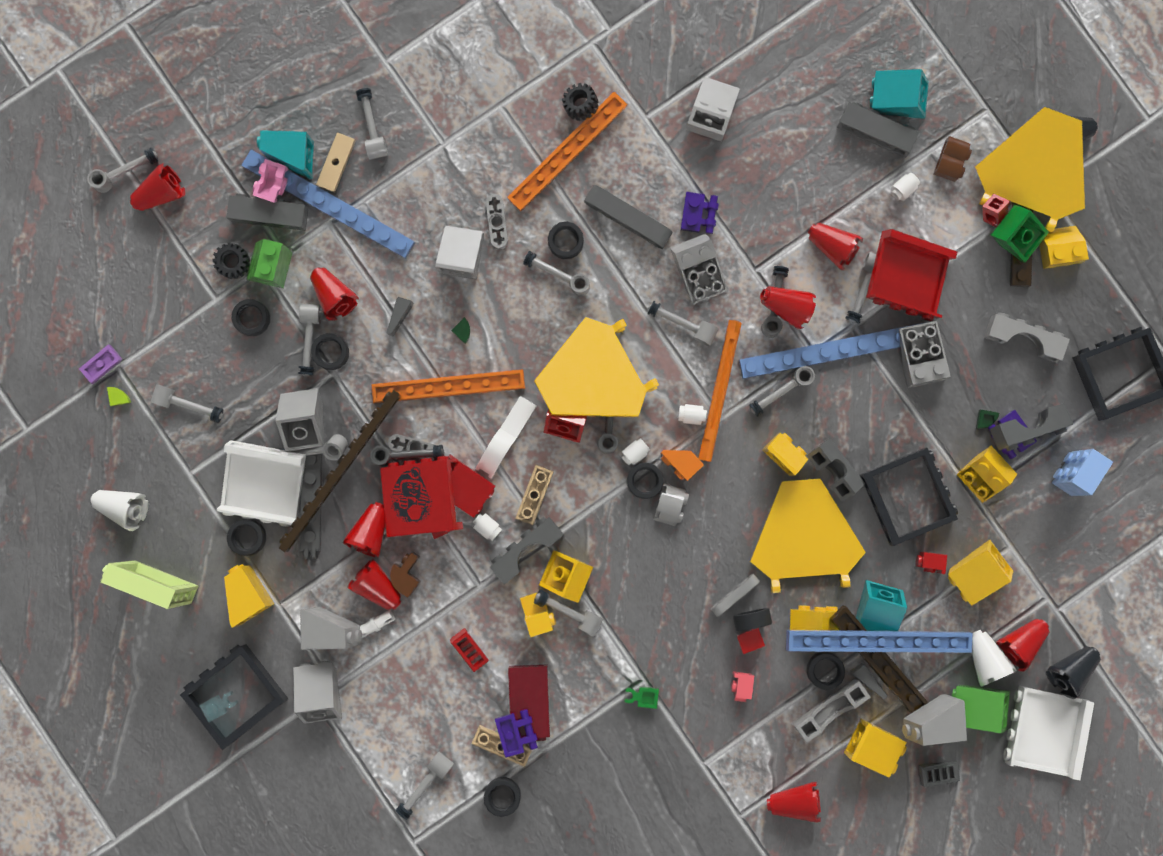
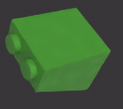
[246,239,293,289]
[952,685,1010,733]

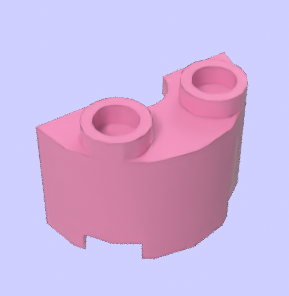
[253,159,288,202]

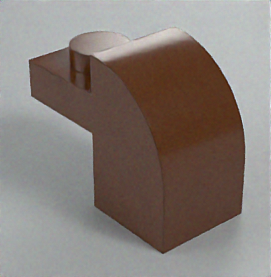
[390,552,421,598]

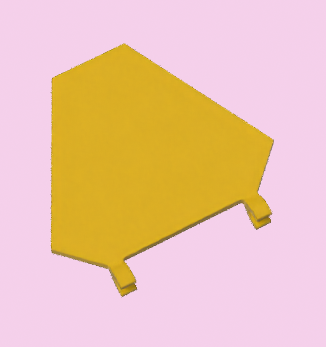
[975,107,1085,232]
[534,317,659,417]
[750,478,866,593]

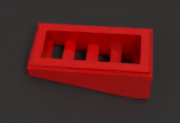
[450,628,489,672]

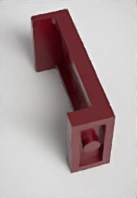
[508,664,550,741]

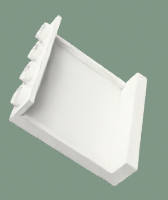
[217,440,306,527]
[1003,686,1094,780]

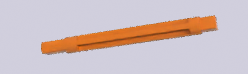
[698,320,742,462]

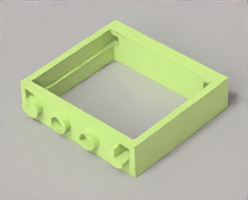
[101,561,198,609]

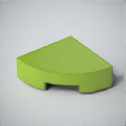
[107,387,131,406]

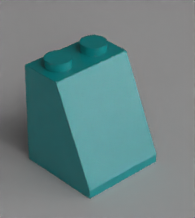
[870,69,929,119]
[257,130,314,179]
[856,580,907,631]

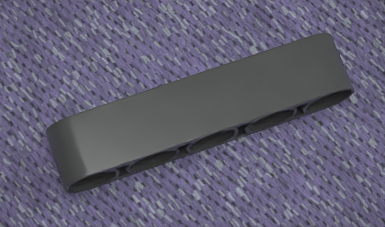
[584,185,673,249]

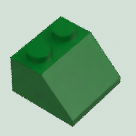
[991,205,1049,263]

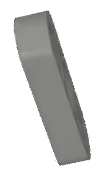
[486,194,508,250]
[388,434,437,461]
[711,574,760,617]

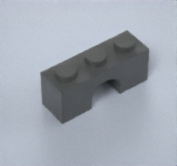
[807,438,865,502]

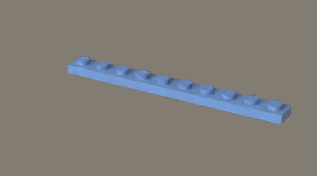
[242,150,415,259]
[739,322,927,379]
[786,630,973,653]

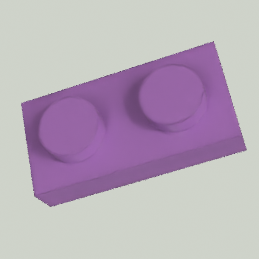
[79,344,123,384]

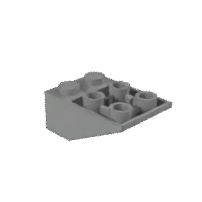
[686,77,740,142]
[670,234,728,305]
[899,321,951,388]

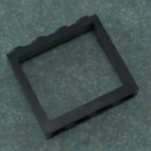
[1072,326,1163,421]
[860,448,958,546]
[180,644,288,750]

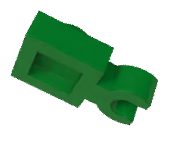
[624,686,659,709]

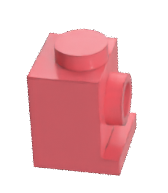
[731,671,754,702]

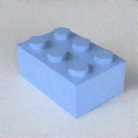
[1052,449,1113,496]

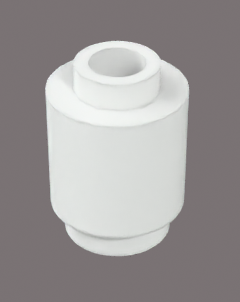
[891,173,920,201]
[678,404,707,425]
[621,438,650,466]
[473,513,502,541]

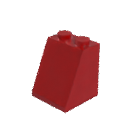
[543,409,588,443]
[449,454,496,518]

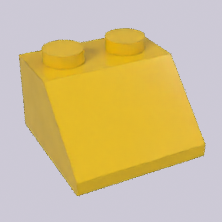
[1039,226,1089,269]
[762,433,808,476]
[539,550,593,603]

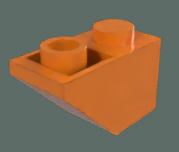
[660,450,704,481]

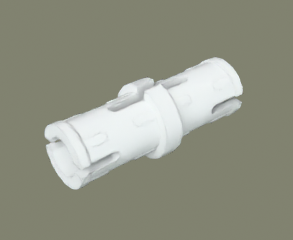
[360,610,395,638]

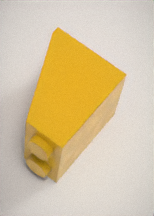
[948,540,1013,606]
[224,564,274,628]
[844,718,907,778]

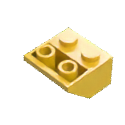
[956,445,1017,503]

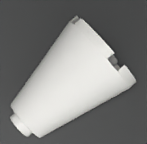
[91,490,149,531]
[972,630,1017,687]

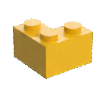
[520,592,556,637]
[790,605,839,631]

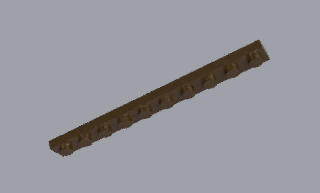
[279,390,401,553]

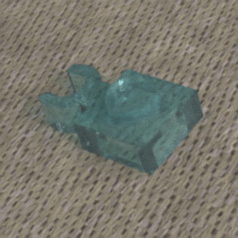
[199,691,238,722]

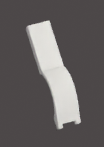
[475,396,537,479]

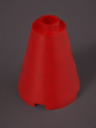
[130,163,185,211]
[808,223,863,271]
[310,267,359,321]
[760,286,816,329]
[342,502,385,558]
[347,558,402,611]
[996,619,1050,672]
[767,782,821,823]

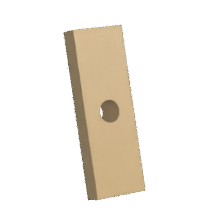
[316,133,356,193]
[515,465,554,525]
[471,725,532,767]

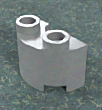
[653,484,689,526]

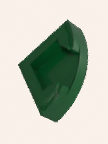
[451,317,470,344]
[976,410,1000,429]

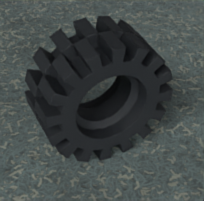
[562,83,599,121]
[213,243,250,279]

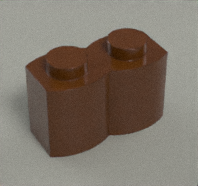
[933,136,972,182]

